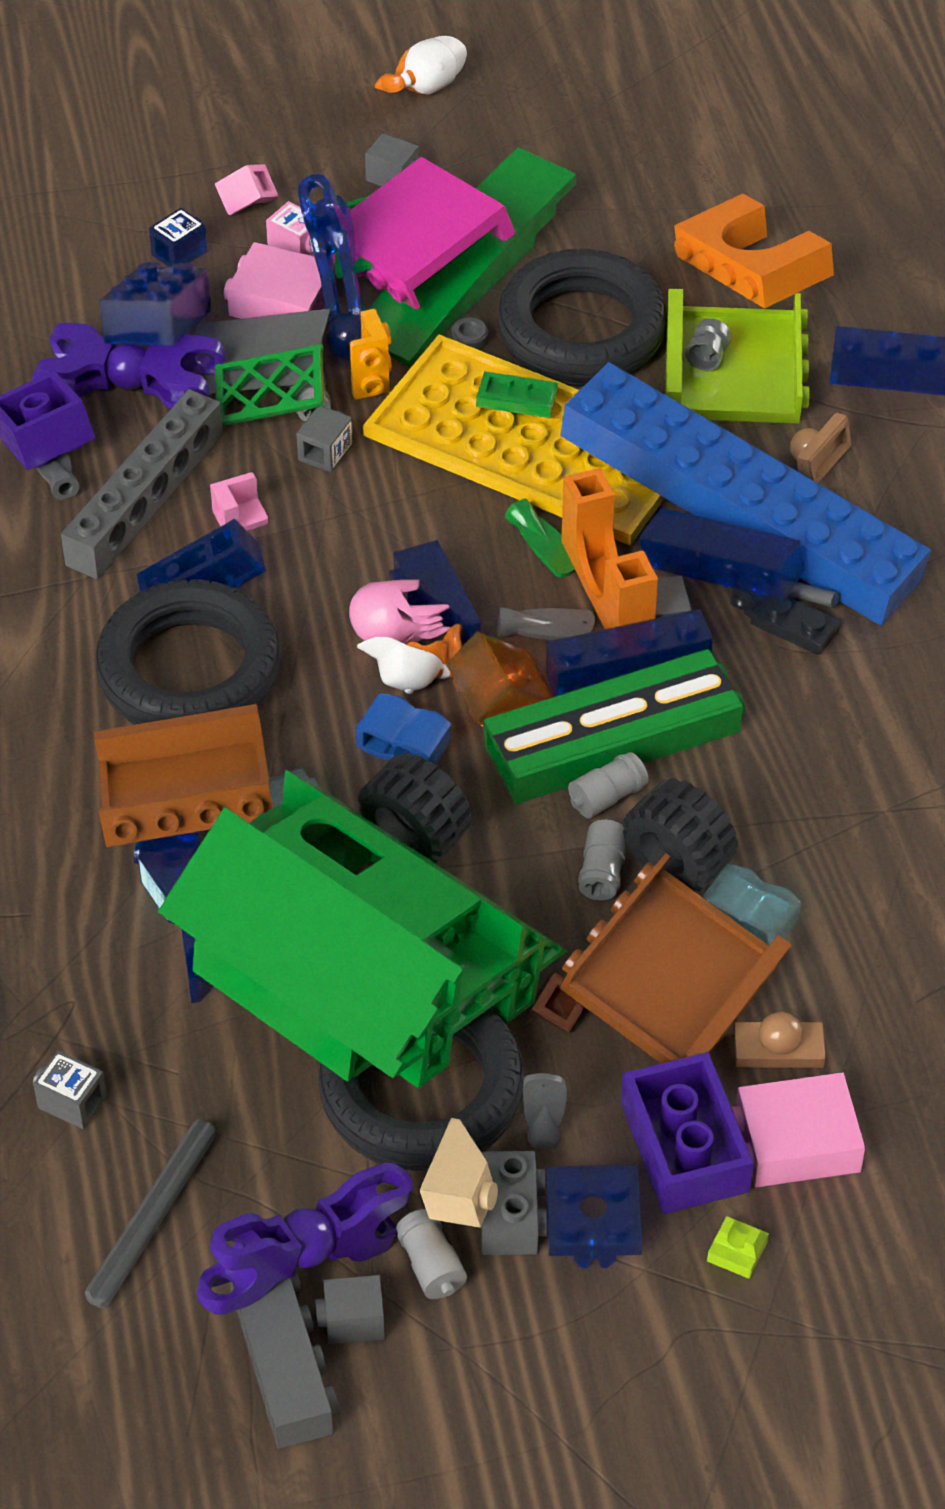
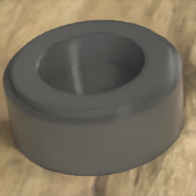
[451,318,488,350]

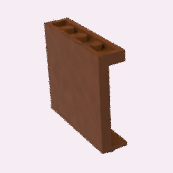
[94,704,273,847]
[560,853,792,1064]

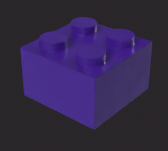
[0,370,95,470]

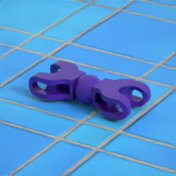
[32,323,226,409]
[196,1163,413,1315]

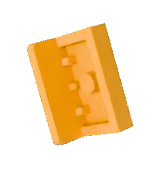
[350,309,392,400]

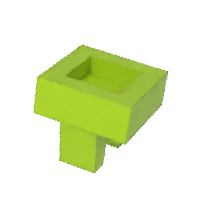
[707,1216,769,1279]

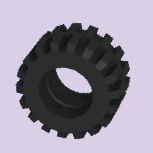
[358,753,472,864]
[622,778,738,892]

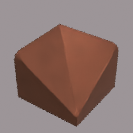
[528,972,584,1033]

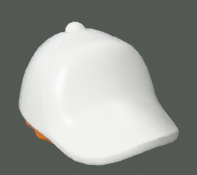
[375,36,467,95]
[357,624,462,694]

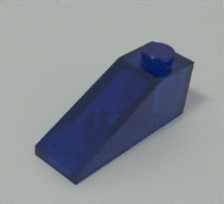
[136,519,266,592]
[389,540,481,651]

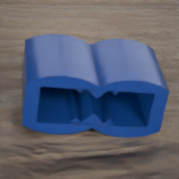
[356,693,452,765]

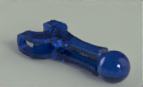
[298,174,366,360]

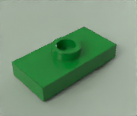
[476,371,558,418]

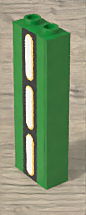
[484,649,745,805]

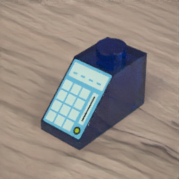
[134,832,200,924]

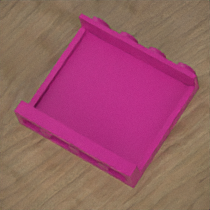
[323,157,516,310]

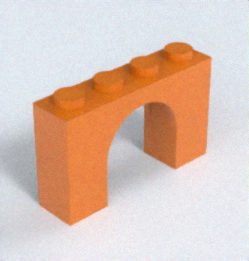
[674,193,834,309]
[561,468,658,653]

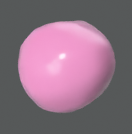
[349,580,450,644]

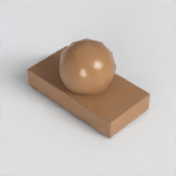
[790,413,851,483]
[734,1011,825,1068]

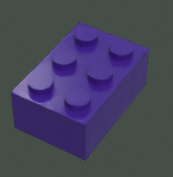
[621,1052,754,1214]

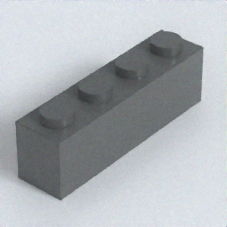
[229,1267,339,1449]

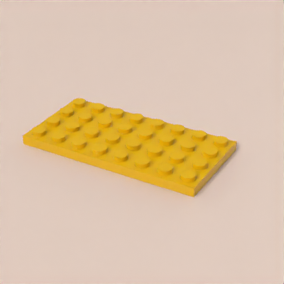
[363,334,665,545]

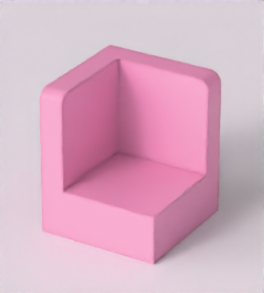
[215,164,279,215]
[210,472,268,537]

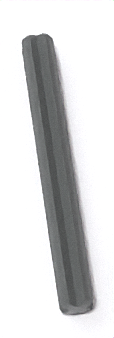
[85,1119,216,1309]

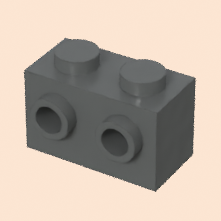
[481,1151,547,1255]

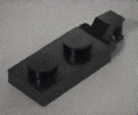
[730,579,840,655]

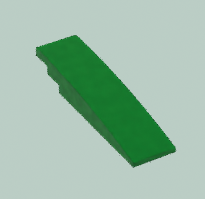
[351,147,577,367]

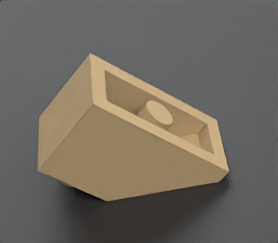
[420,1118,498,1228]

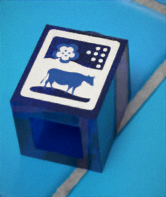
[149,208,207,272]

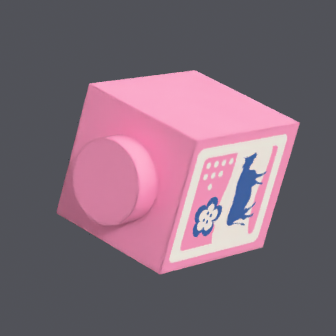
[266,201,324,256]

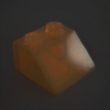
[446,631,555,726]

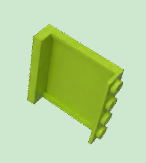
[665,289,809,424]

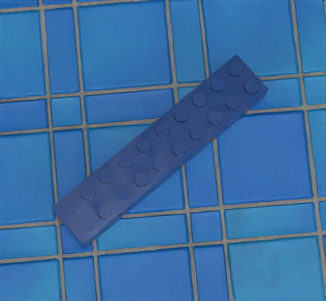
[560,362,931,626]

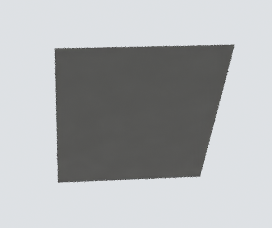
[195,309,330,394]

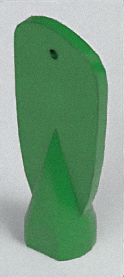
[505,498,575,578]

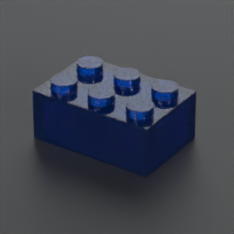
[99,262,212,345]

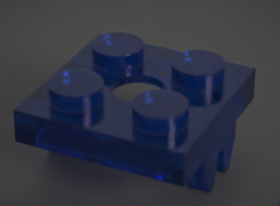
[546,1166,642,1268]

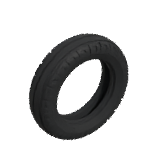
[498,249,667,385]
[95,580,281,725]
[318,1008,524,1171]

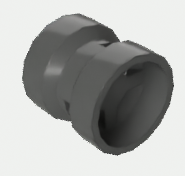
[685,319,732,371]

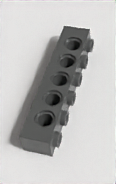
[61,389,223,580]

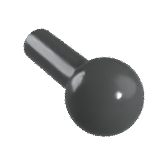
[768,571,839,608]

